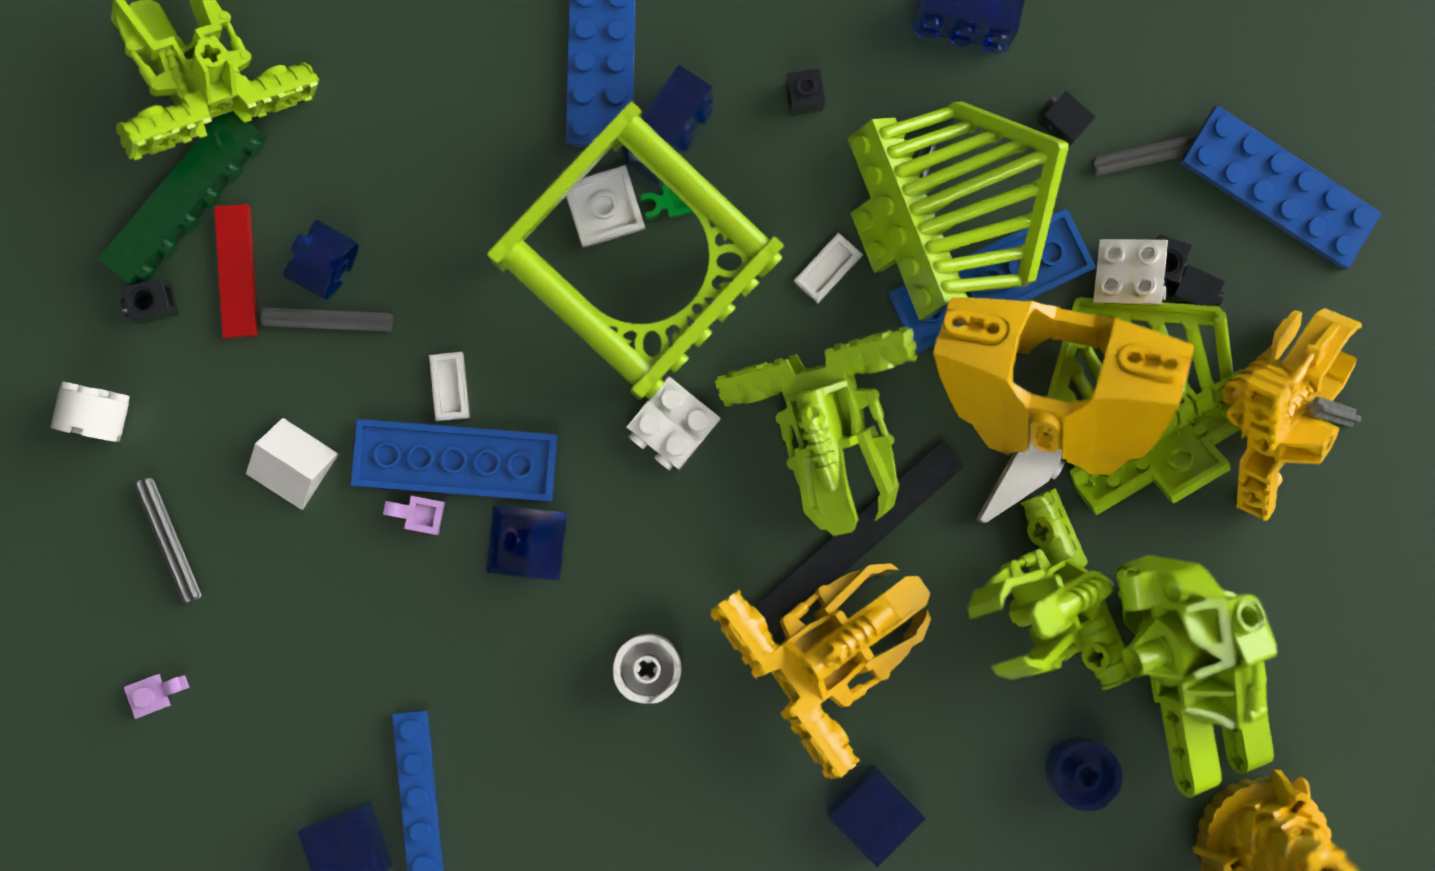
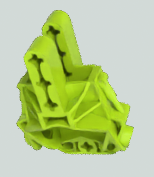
[1116,555,1277,798]

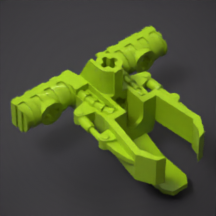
[111,0,320,160]
[715,326,917,536]
[968,488,1134,690]

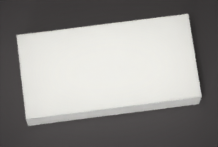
[793,232,863,304]
[429,352,470,422]

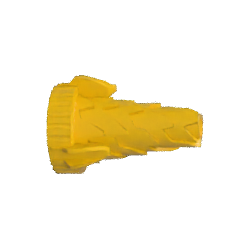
[1192,769,1358,871]

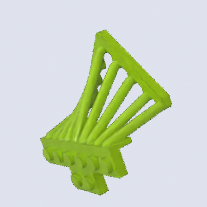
[847,102,1068,320]
[1047,297,1242,516]

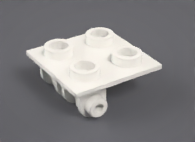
[1093,239,1168,305]

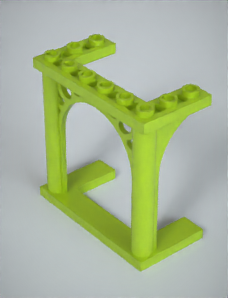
[487,101,784,400]

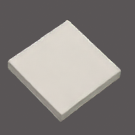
[566,165,645,248]

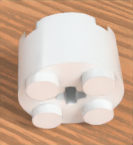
[50,381,130,442]
[613,633,682,704]

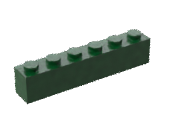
[98,111,267,285]

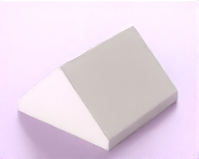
[246,418,339,510]

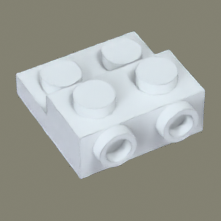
[627,377,721,471]

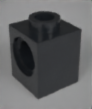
[785,68,825,116]
[1038,91,1096,148]
[1153,234,1192,290]
[1166,265,1225,306]
[120,278,179,324]

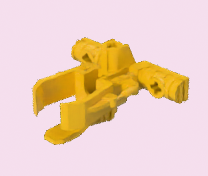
[1222,308,1362,521]
[710,563,931,779]

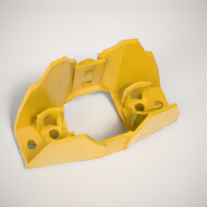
[933,297,1195,475]

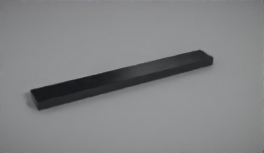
[754,442,964,636]

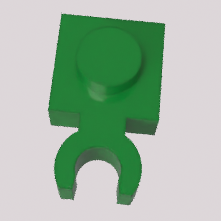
[640,185,694,220]

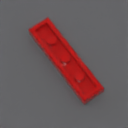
[214,204,259,339]

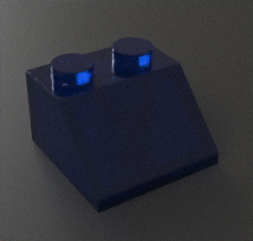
[486,506,567,580]

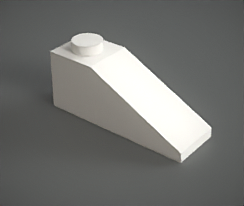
[975,443,1065,524]

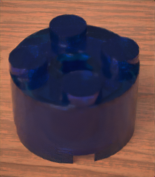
[283,220,359,300]
[1046,737,1123,811]

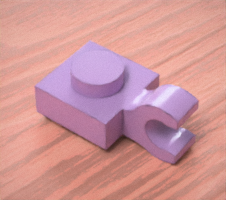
[383,496,445,535]
[124,674,189,719]

